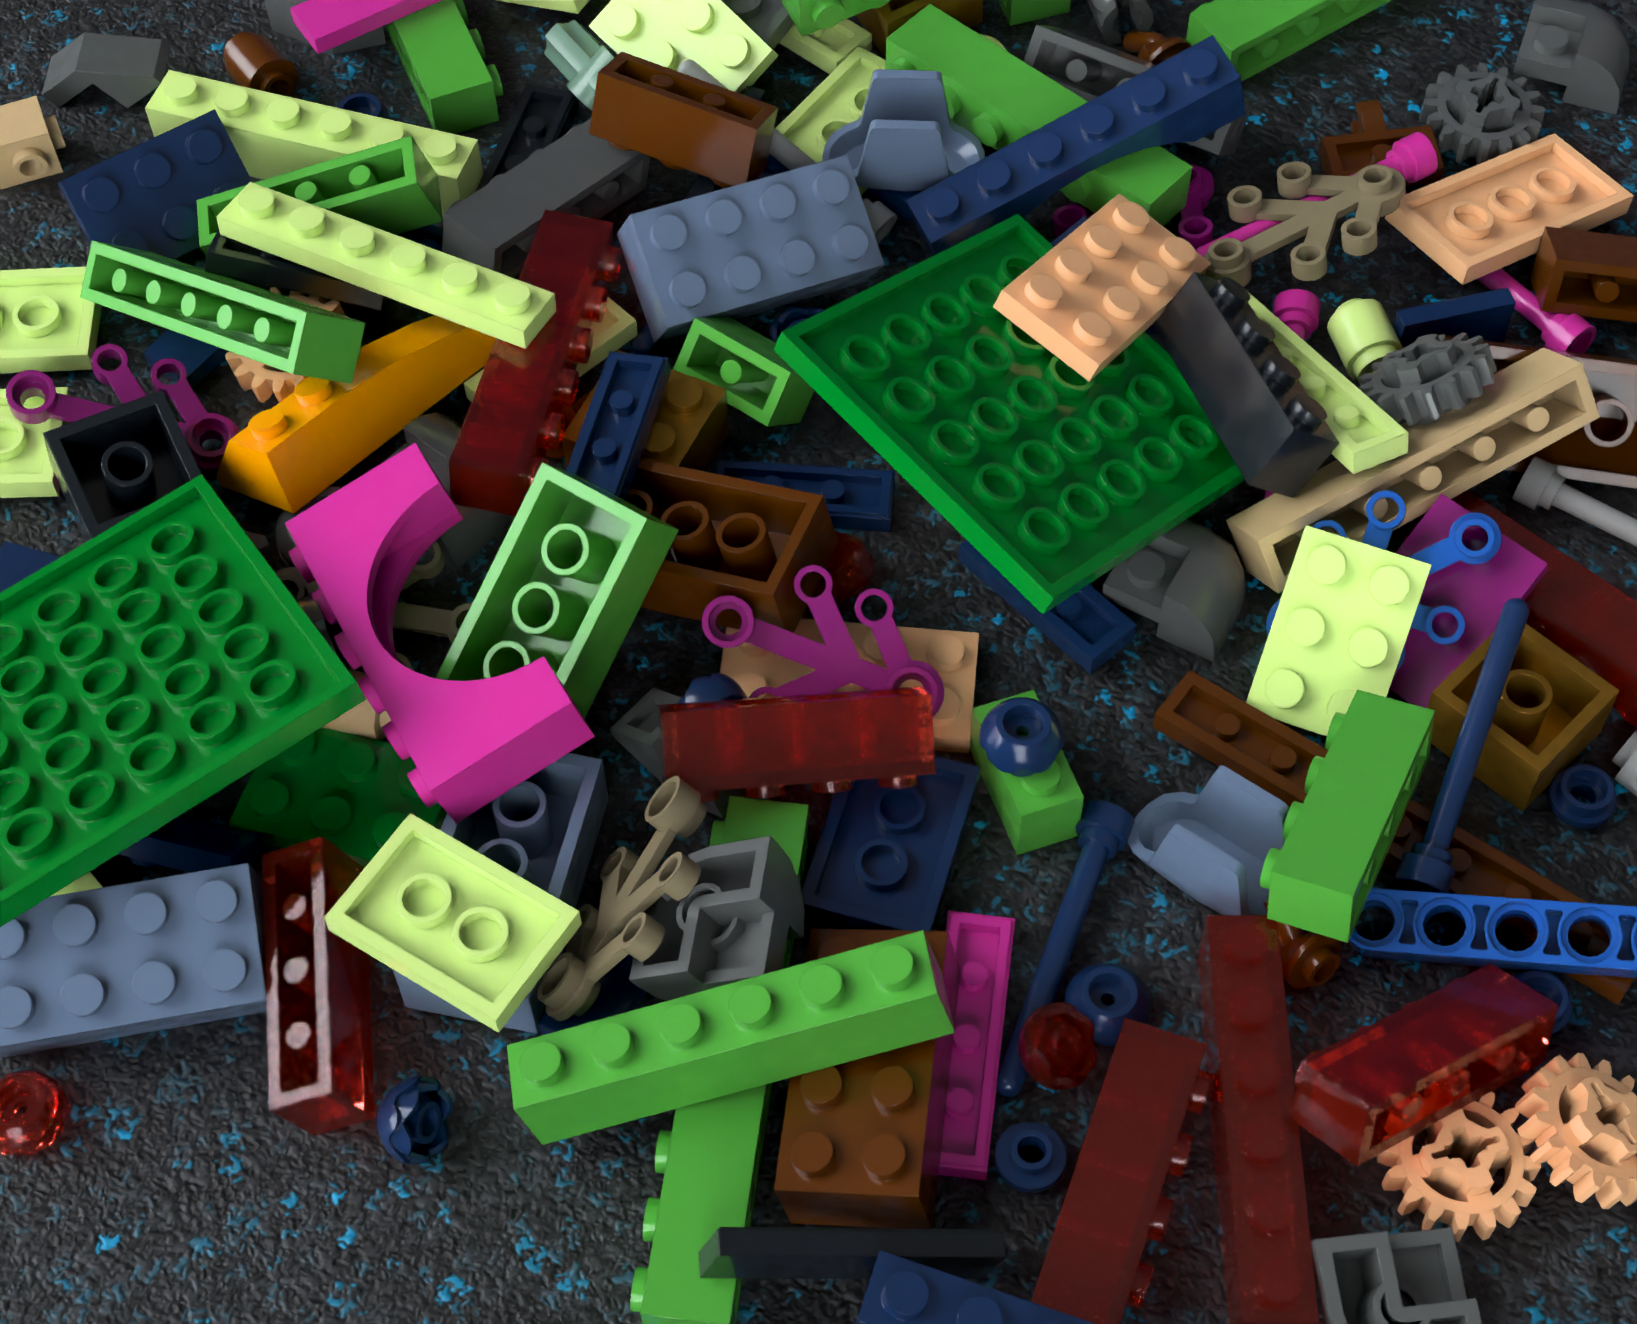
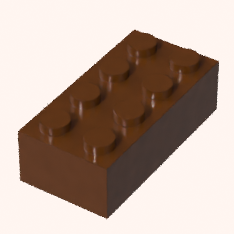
[626,459,839,633]
[774,928,960,1229]

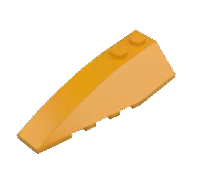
[216,315,512,514]

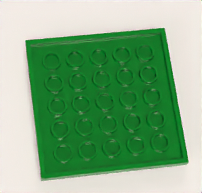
[773,214,1245,614]
[0,474,366,927]

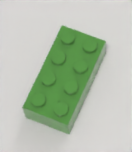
[436,462,679,719]

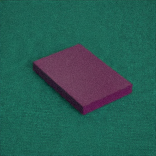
[1389,493,1549,708]

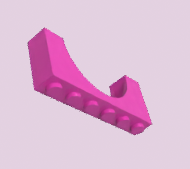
[285,443,595,823]

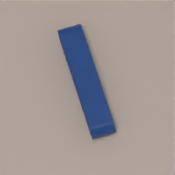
[1349,888,1637,978]

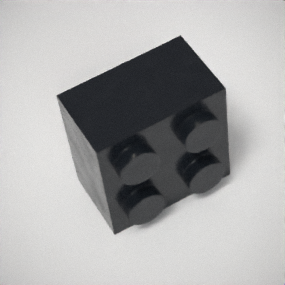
[43,390,201,542]

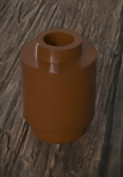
[223,32,298,97]

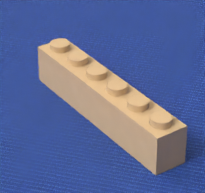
[1226,347,1600,594]

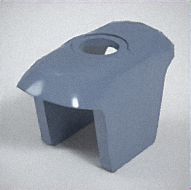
[822,69,985,191]
[1127,765,1289,935]

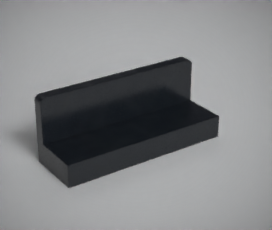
[205,229,390,325]

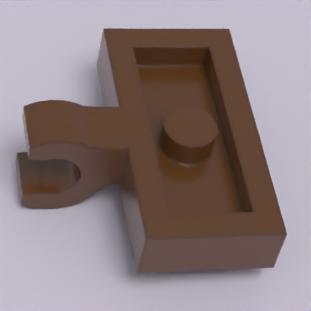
[1318,100,1445,186]

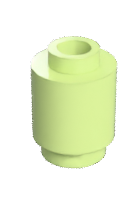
[1327,298,1403,385]

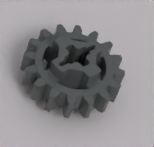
[1419,63,1545,165]
[1357,333,1497,426]

